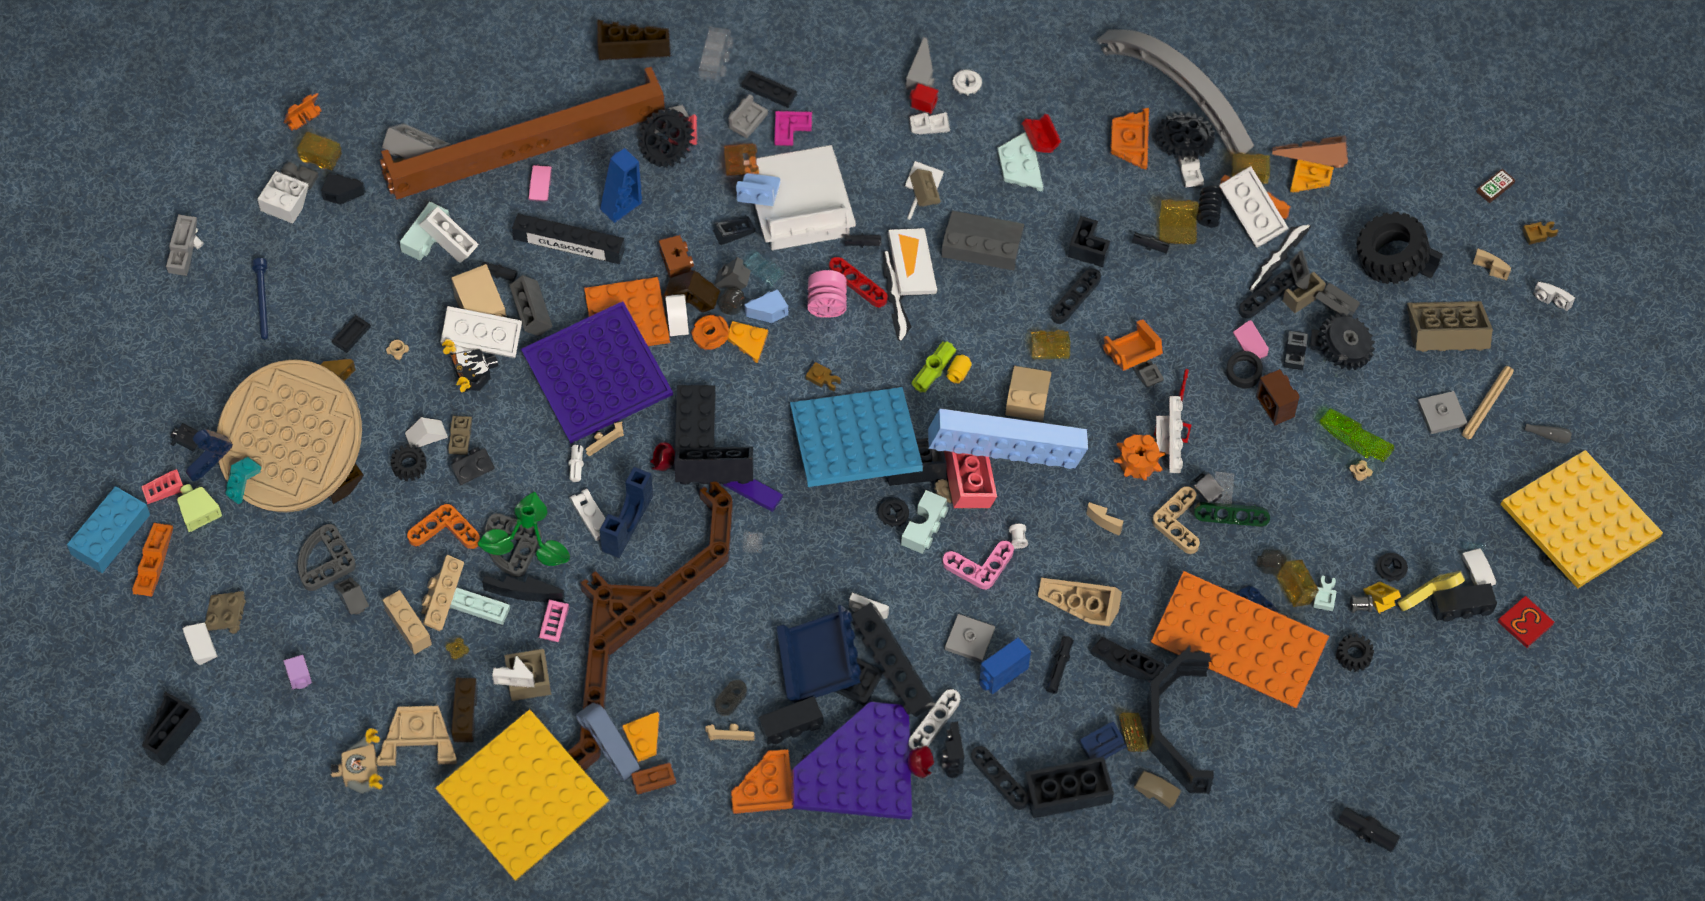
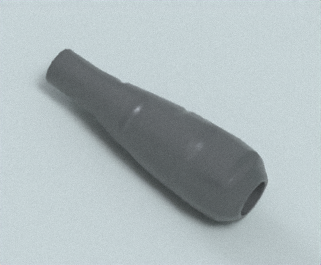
[1525,424,1572,444]

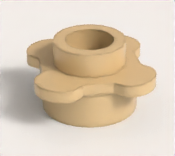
[386,340,409,360]
[1350,460,1373,481]

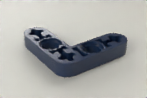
[186,429,233,481]

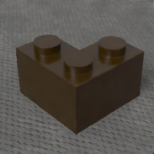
[663,270,721,312]

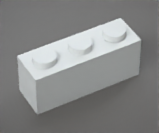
[419,206,479,263]

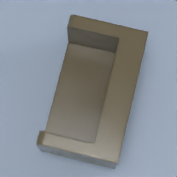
[1283,272,1326,314]

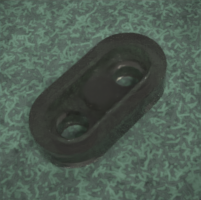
[715,680,747,716]

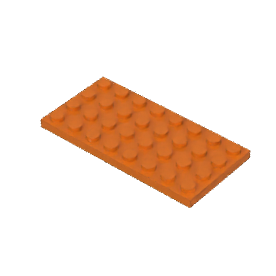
[1151,571,1329,708]

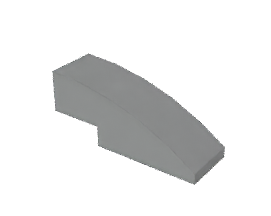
[166,215,197,276]

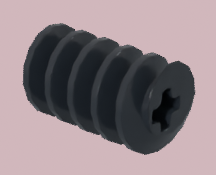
[1197,186,1223,228]

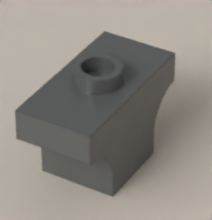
[714,257,751,292]

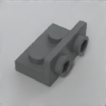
[1315,283,1360,317]

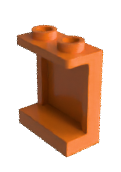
[1103,319,1163,371]

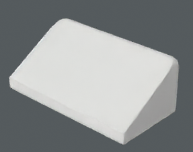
[183,623,218,665]

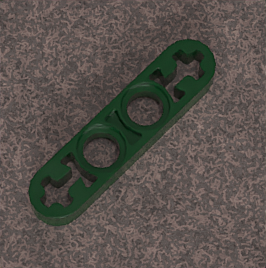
[1194,502,1270,527]

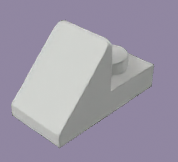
[849,593,889,624]
[492,656,534,687]

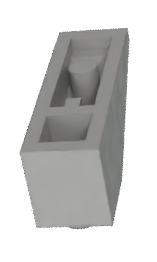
[906,38,935,90]

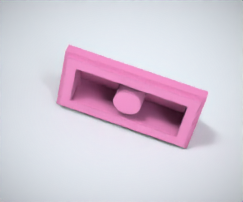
[1233,320,1269,358]

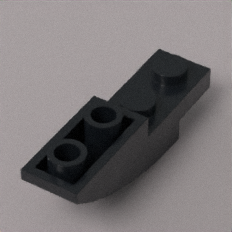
[1090,637,1165,681]

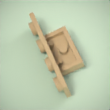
[421,555,464,631]

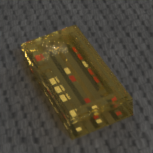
[1119,712,1148,752]

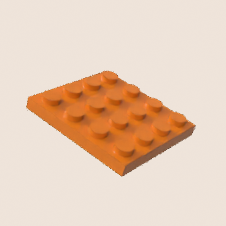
[584,277,670,346]

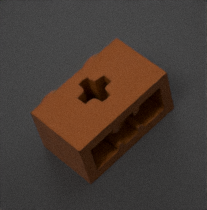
[659,235,694,278]

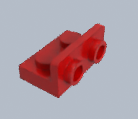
[1022,114,1061,153]

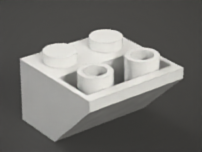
[258,171,308,223]

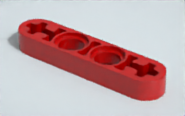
[829,257,887,307]

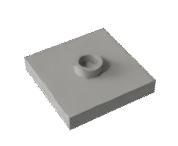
[1417,391,1467,434]
[945,614,995,663]

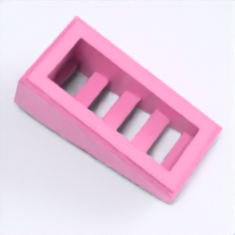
[539,600,569,642]

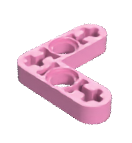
[943,541,1014,589]

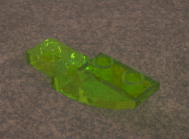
[1319,408,1395,462]

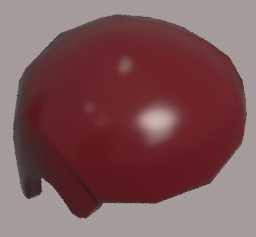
[650,442,675,471]
[908,745,934,778]

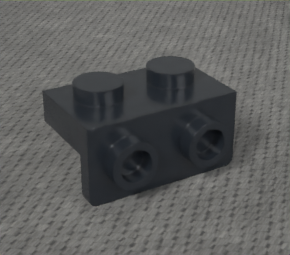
[448,446,495,486]

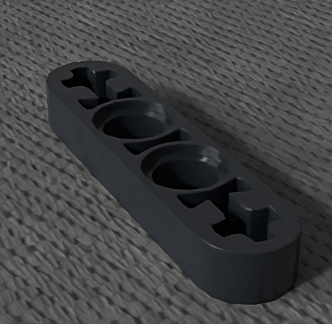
[1051,268,1101,324]
[1239,270,1295,319]
[971,746,1029,810]

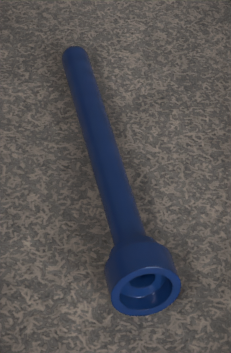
[252,258,268,340]

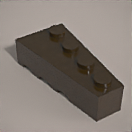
[597,20,671,60]

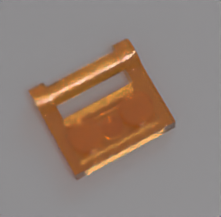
[724,143,759,176]

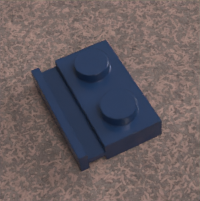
[1078,721,1127,760]

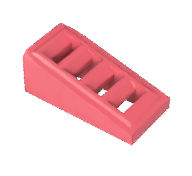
[142,469,183,504]

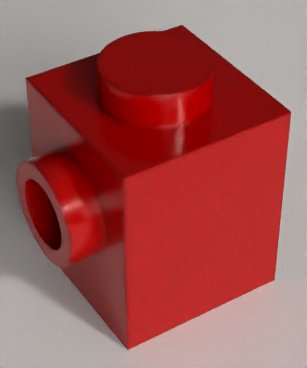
[909,83,938,114]

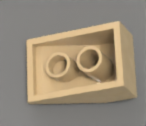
[1005,366,1052,421]

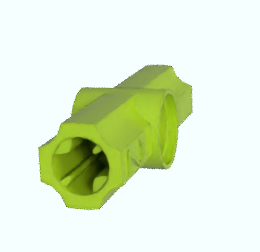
[912,341,956,393]

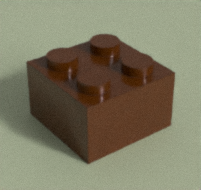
[1256,369,1299,426]

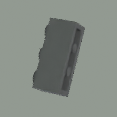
[510,275,553,336]

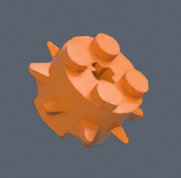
[1113,434,1165,480]

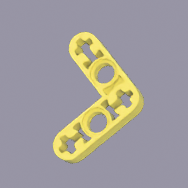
[1397,571,1465,611]

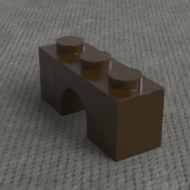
[452,678,478,743]

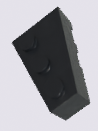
[142,691,202,766]

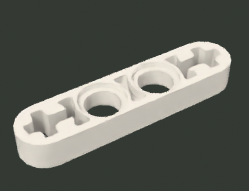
[909,689,960,751]

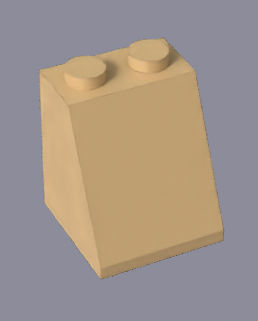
[451,264,506,318]

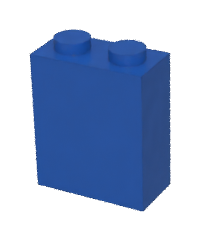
[979,637,1031,694]

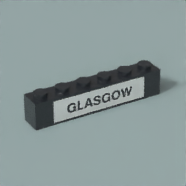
[512,213,625,264]

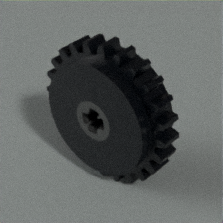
[1318,313,1375,371]

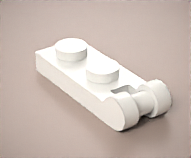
[569,489,605,541]

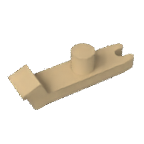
[586,422,624,456]
[705,724,754,741]

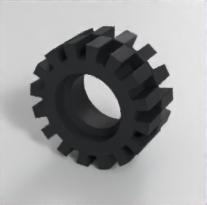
[391,444,427,481]
[1336,633,1374,672]

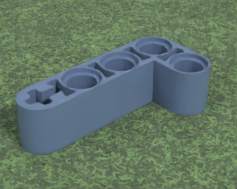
[576,703,640,781]

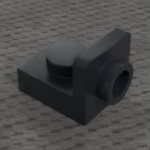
[170,423,199,452]

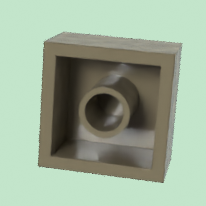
[504,649,551,701]

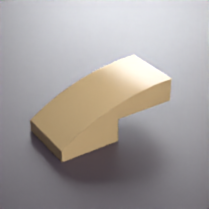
[1473,249,1511,280]
[1087,502,1123,535]

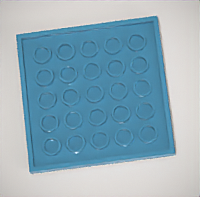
[790,387,923,487]

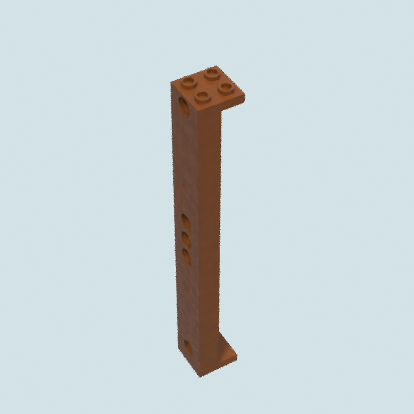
[380,67,665,200]

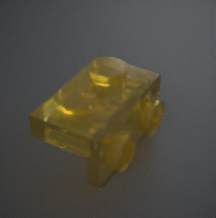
[1031,330,1070,359]

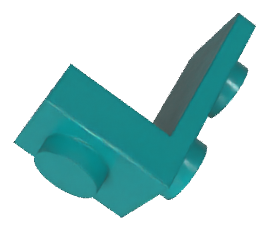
[225,457,262,504]

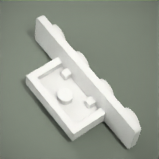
[1156,396,1183,473]

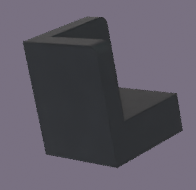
[1418,248,1443,278]

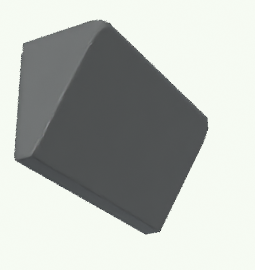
[1289,250,1310,290]

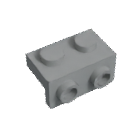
[728,94,768,138]

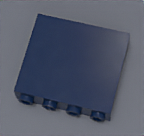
[777,605,861,703]

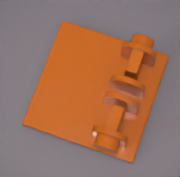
[284,93,322,131]

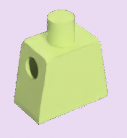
[177,484,222,532]

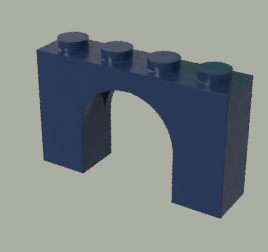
[599,467,653,558]

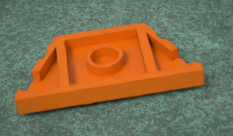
[1111,108,1149,170]

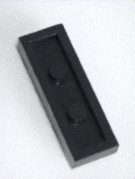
[741,70,797,108]

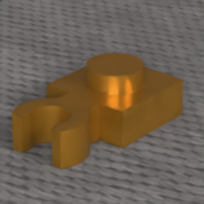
[1522,221,1558,245]
[806,362,841,391]

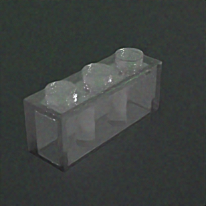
[699,27,734,83]

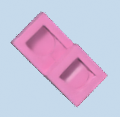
[529,166,552,202]

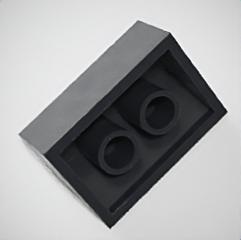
[887,438,946,486]

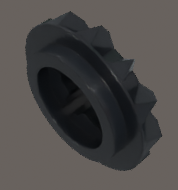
[878,498,909,527]
[1376,553,1408,582]

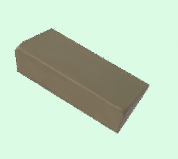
[910,169,941,206]

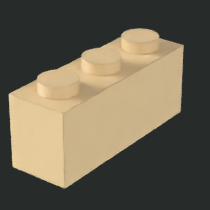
[383,590,432,654]

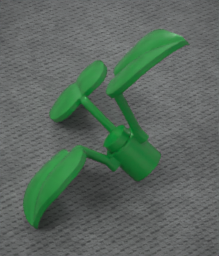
[478,492,570,566]

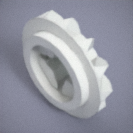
[953,70,982,96]

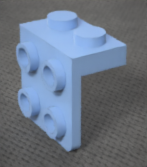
[736,173,781,206]

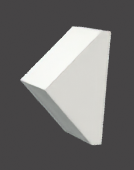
[405,417,448,448]

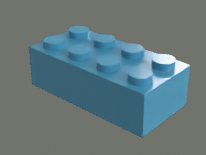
[67,486,150,573]

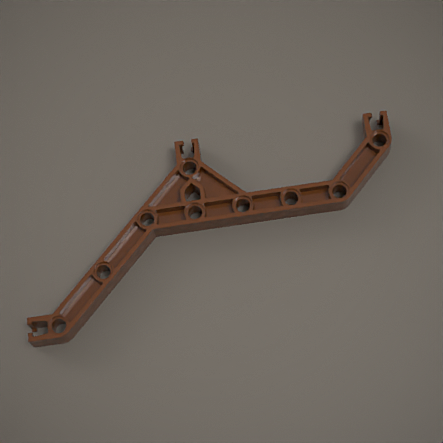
[568,482,733,771]

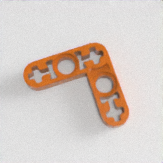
[407,504,480,549]

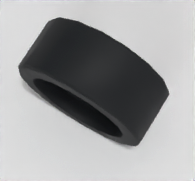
[1226,351,1263,389]

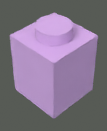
[284,655,312,689]

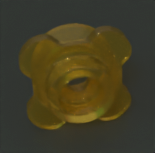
[446,638,469,660]

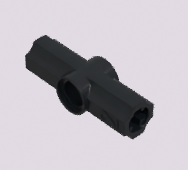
[1337,807,1401,853]

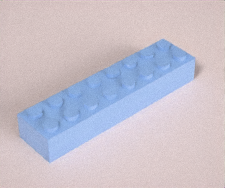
[928,409,1088,469]

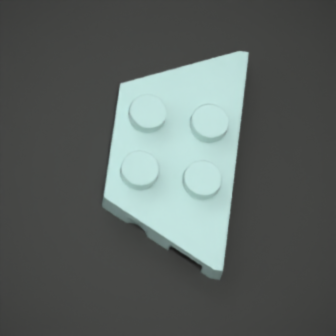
[998,132,1043,191]

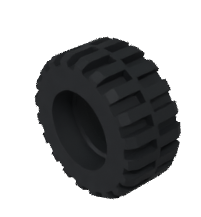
[1356,212,1430,284]

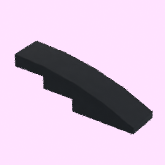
[482,575,565,602]

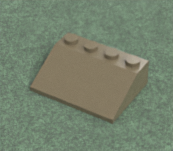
[1407,301,1493,352]

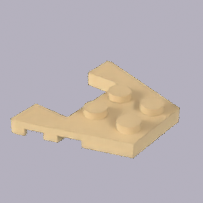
[377,706,457,766]

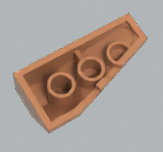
[1272,136,1348,168]

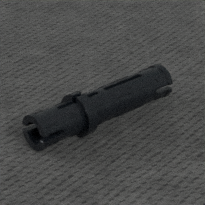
[1045,636,1074,694]

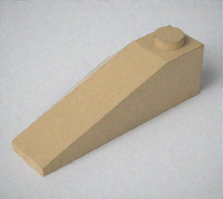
[1038,578,1122,627]

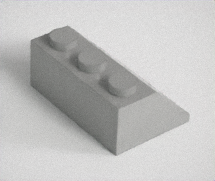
[382,124,451,160]

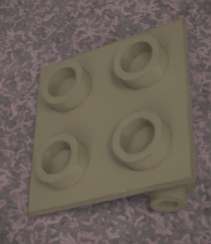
[205,591,246,634]

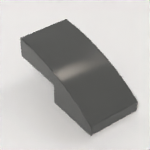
[1132,359,1164,388]

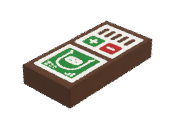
[1476,169,1515,203]

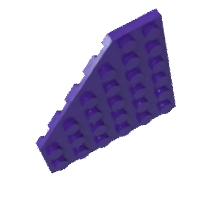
[792,702,912,819]

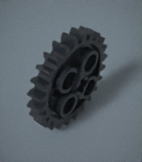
[638,108,695,168]
[1156,112,1215,161]

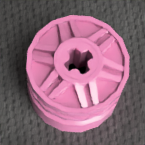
[808,270,847,317]

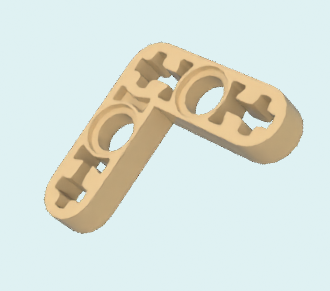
[1153,486,1200,554]

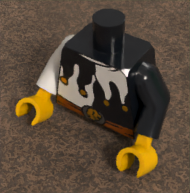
[442,339,499,392]

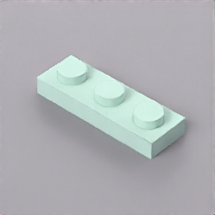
[450,587,510,625]

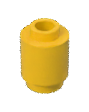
[947,355,972,384]

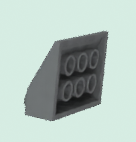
[942,211,1024,271]

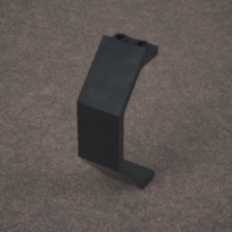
[1147,646,1214,794]

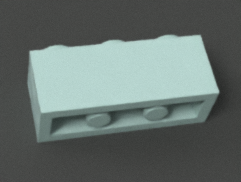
[400,202,450,261]

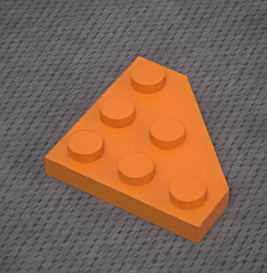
[731,750,792,814]

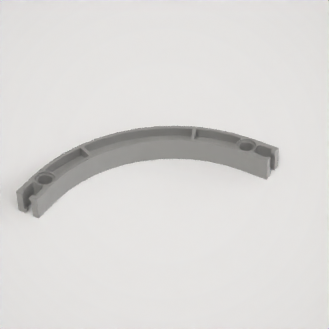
[1097,30,1254,156]

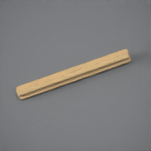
[1462,366,1514,439]

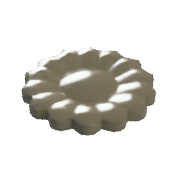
[935,479,952,503]

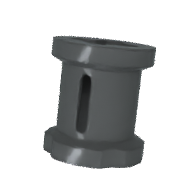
[1350,595,1373,613]

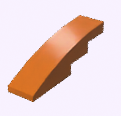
[132,523,173,597]

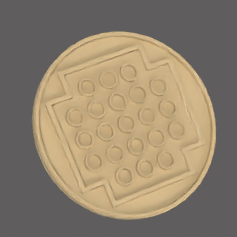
[217,360,362,512]

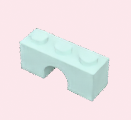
[901,490,949,554]

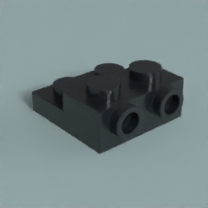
[941,721,965,778]

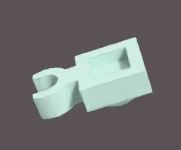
[1313,576,1336,611]

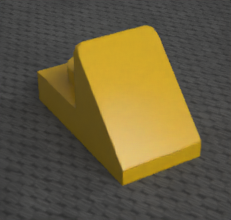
[1363,581,1401,613]

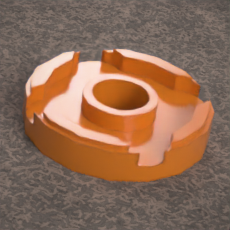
[692,315,730,350]

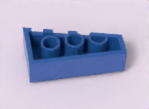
[600,148,642,223]

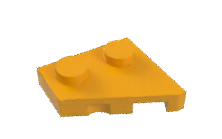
[1290,160,1334,192]
[727,321,768,363]
[622,712,659,762]

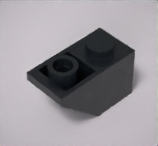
[321,173,365,205]

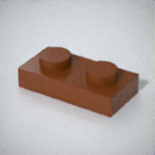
[631,763,676,795]

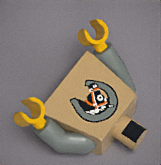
[331,729,383,793]

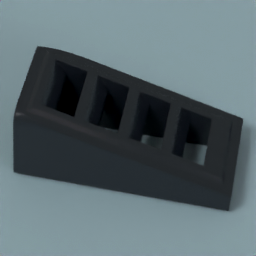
[713,216,756,245]

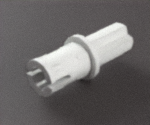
[568,445,584,482]

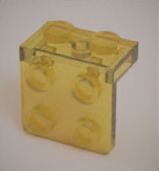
[1159,199,1198,244]

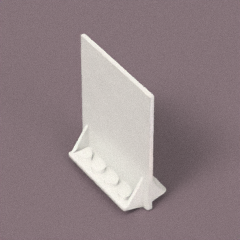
[743,145,856,250]

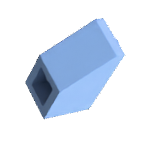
[745,289,788,323]

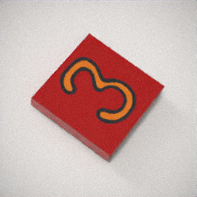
[1498,596,1555,648]

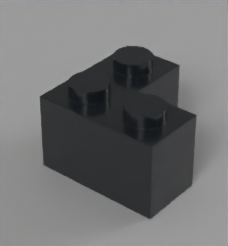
[1068,216,1110,267]

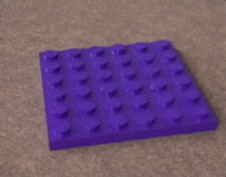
[521,301,673,444]

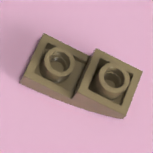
[448,416,472,455]
[1134,771,1181,809]

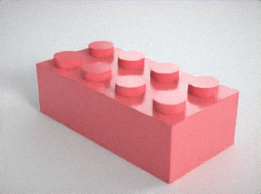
[944,451,997,508]

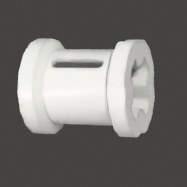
[1009,524,1028,549]

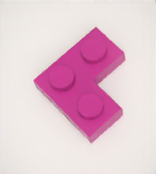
[775,111,812,146]

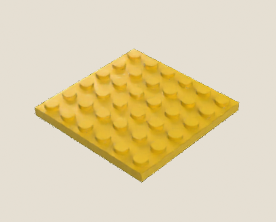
[1501,450,1663,588]
[436,709,609,881]

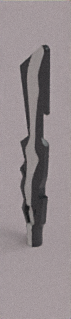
[1249,225,1311,293]
[882,251,912,341]

